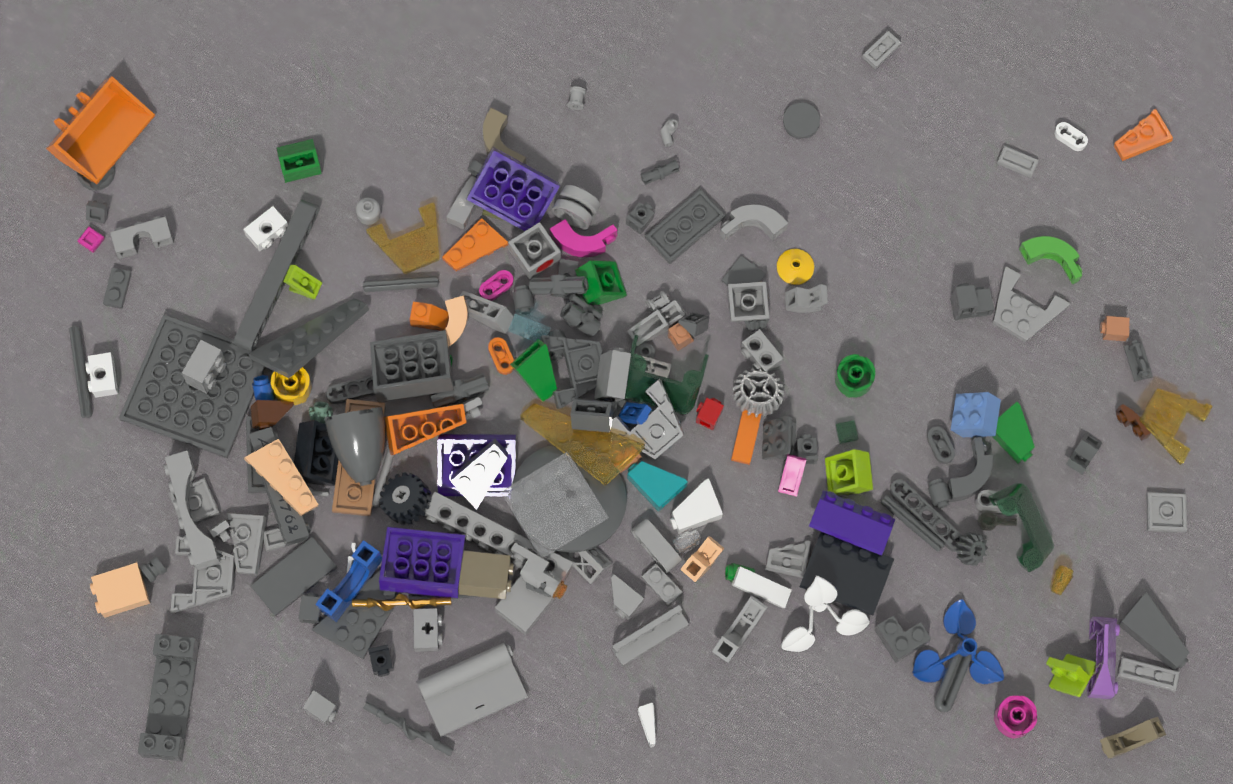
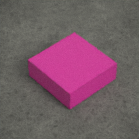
[77,227,105,253]

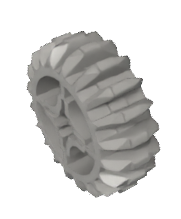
[732,367,784,417]

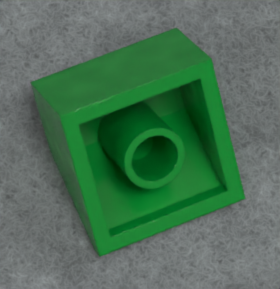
[575,260,627,305]

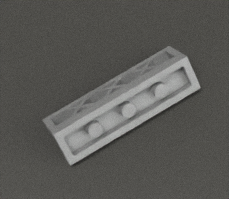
[558,547,612,584]
[612,605,689,667]

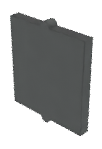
[721,256,766,286]

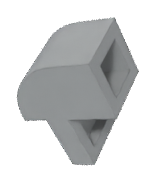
[785,284,828,313]

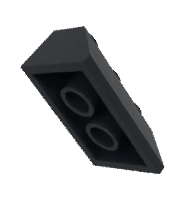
[294,420,338,486]

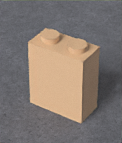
[90,563,150,618]

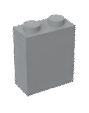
[594,348,631,402]
[495,576,555,635]

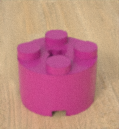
[994,696,1037,739]

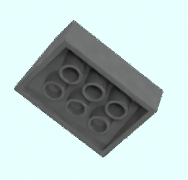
[370,330,454,402]

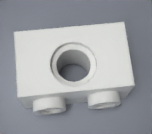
[243,206,288,251]
[85,352,118,398]

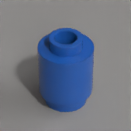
[252,375,275,401]

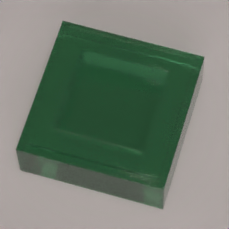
[835,421,859,444]

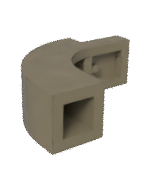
[483,108,526,164]
[1100,717,1166,759]

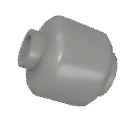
[356,198,381,225]

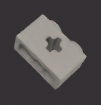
[414,608,442,652]

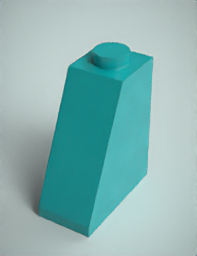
[627,461,688,512]

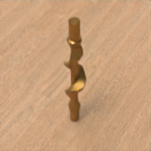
[352,594,451,611]

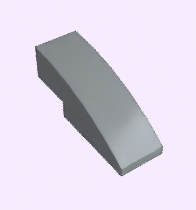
[447,176,477,229]
[627,300,687,347]

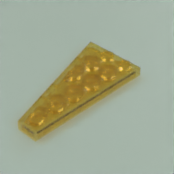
[520,403,645,486]

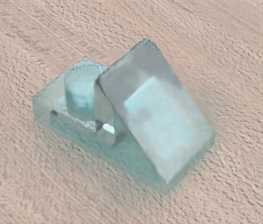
[508,314,551,342]

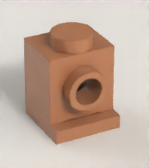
[667,323,694,351]

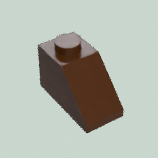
[251,400,294,430]

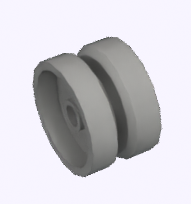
[552,185,600,230]

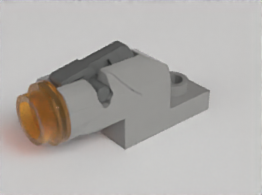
[511,543,568,599]

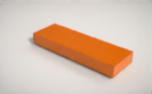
[731,410,761,465]

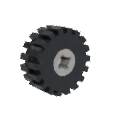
[379,472,432,525]

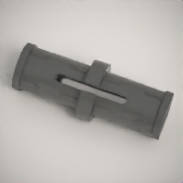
[641,160,679,185]

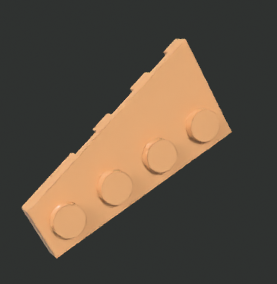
[244,439,319,516]

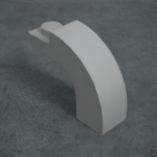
[720,204,788,241]
[712,596,768,663]

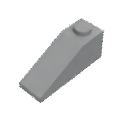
[459,291,515,333]

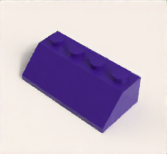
[809,490,895,556]

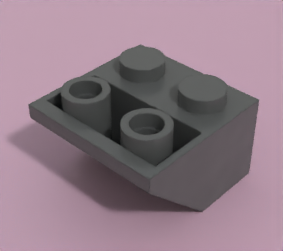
[570,398,616,432]

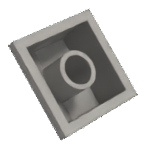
[727,282,769,322]

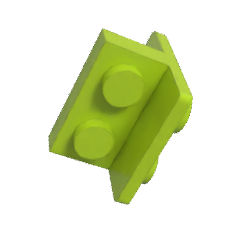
[1046,654,1096,697]

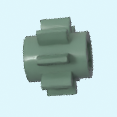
[309,401,333,424]

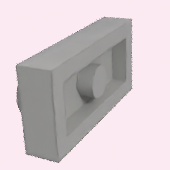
[862,31,901,69]
[642,564,682,606]

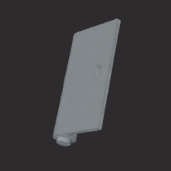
[416,643,528,737]

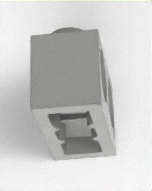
[740,329,783,373]

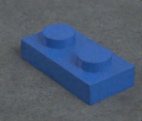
[618,402,651,425]

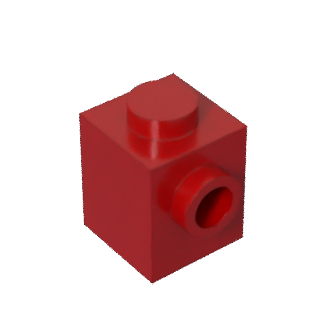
[696,398,724,430]

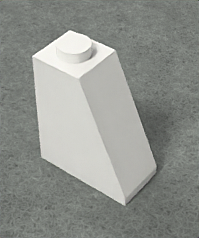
[670,479,723,534]

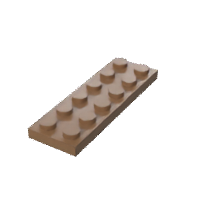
[332,399,385,516]

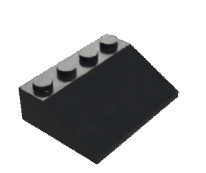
[799,532,894,616]

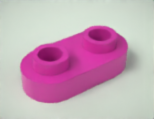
[479,270,513,301]

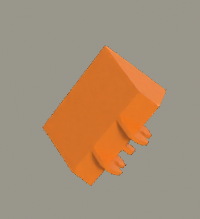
[46,76,155,184]

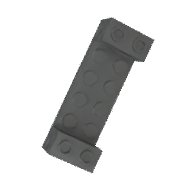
[138,634,199,762]

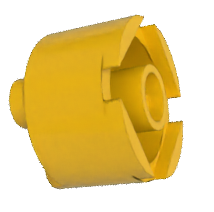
[271,367,312,405]

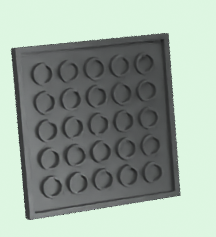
[119,315,265,459]

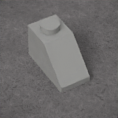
[611,574,644,620]
[303,690,338,726]

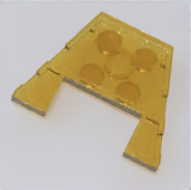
[366,202,440,274]
[1139,388,1213,465]

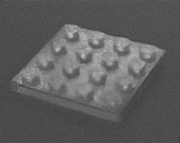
[500,452,609,559]

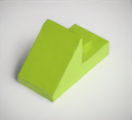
[283,265,322,299]

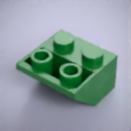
[276,139,322,183]

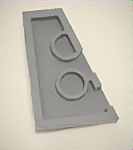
[227,513,266,575]

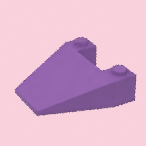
[1087,616,1120,699]

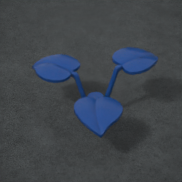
[912,599,1004,684]

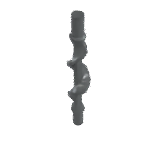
[363,702,454,756]

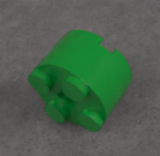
[835,354,876,398]

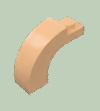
[445,296,468,347]

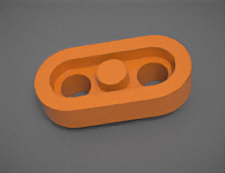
[488,337,514,375]

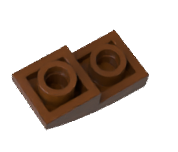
[1116,404,1152,441]

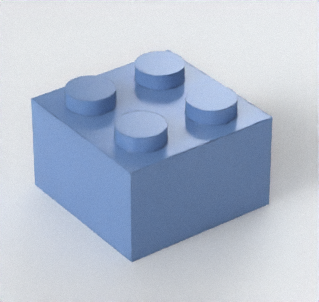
[951,392,1001,438]

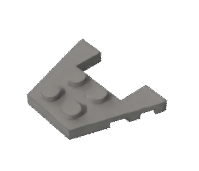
[993,266,1070,342]
[610,379,685,459]
[171,536,235,613]

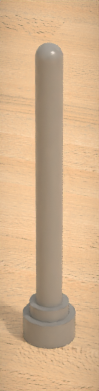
[372,447,394,508]

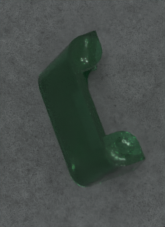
[989,483,1054,572]

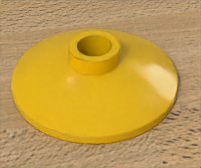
[777,249,814,285]

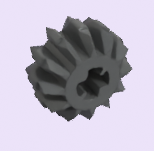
[955,532,988,566]

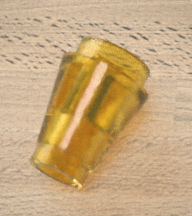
[1050,565,1074,595]

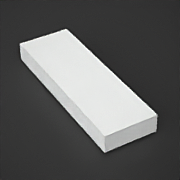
[732,567,791,608]

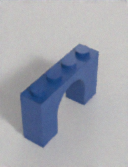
[315,540,382,622]

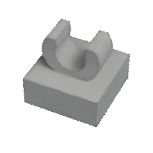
[462,396,483,418]
[208,519,230,542]

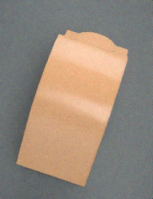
[680,536,725,582]

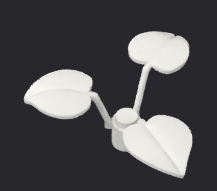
[781,576,870,652]

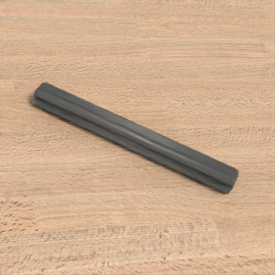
[69,326,92,418]

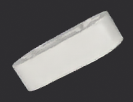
[1054,122,1088,151]

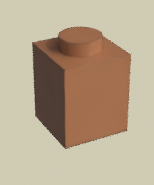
[1100,316,1130,341]

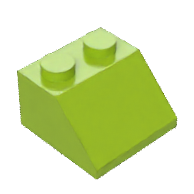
[825,449,873,495]

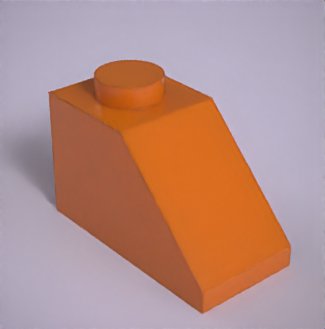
[410,301,449,331]

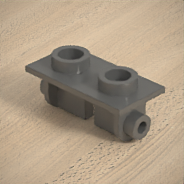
[1123,340,1153,382]

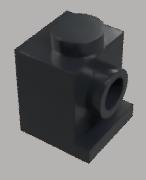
[368,644,393,677]

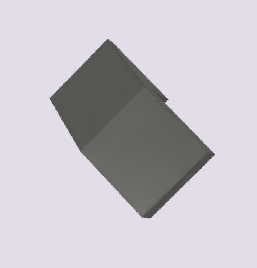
[1066,433,1102,474]

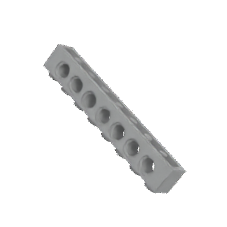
[424,492,573,587]

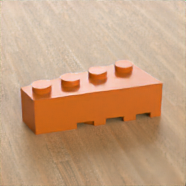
[384,404,466,455]

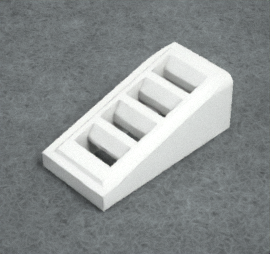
[637,703,656,748]

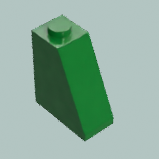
[510,339,557,401]
[992,402,1035,464]

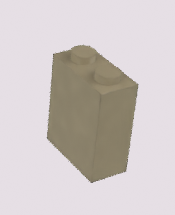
[459,551,514,599]

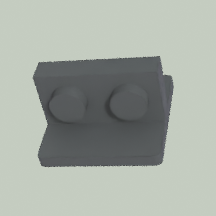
[762,416,796,460]

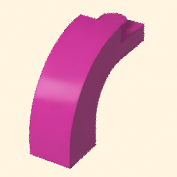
[549,219,618,258]

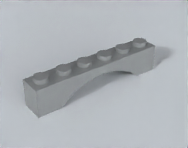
[164,450,220,570]

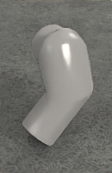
[661,119,678,147]

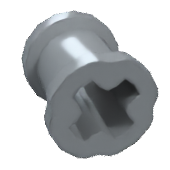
[567,86,586,110]
[646,291,670,313]

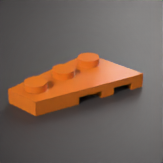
[1114,109,1173,161]
[442,218,508,271]

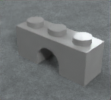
[110,216,174,259]

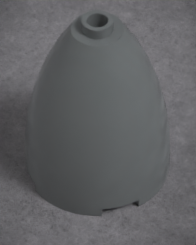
[324,407,385,486]

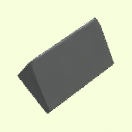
[678,312,710,337]

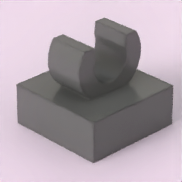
[86,200,107,224]

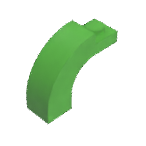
[1019,236,1082,285]

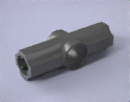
[529,275,588,297]
[429,374,489,408]

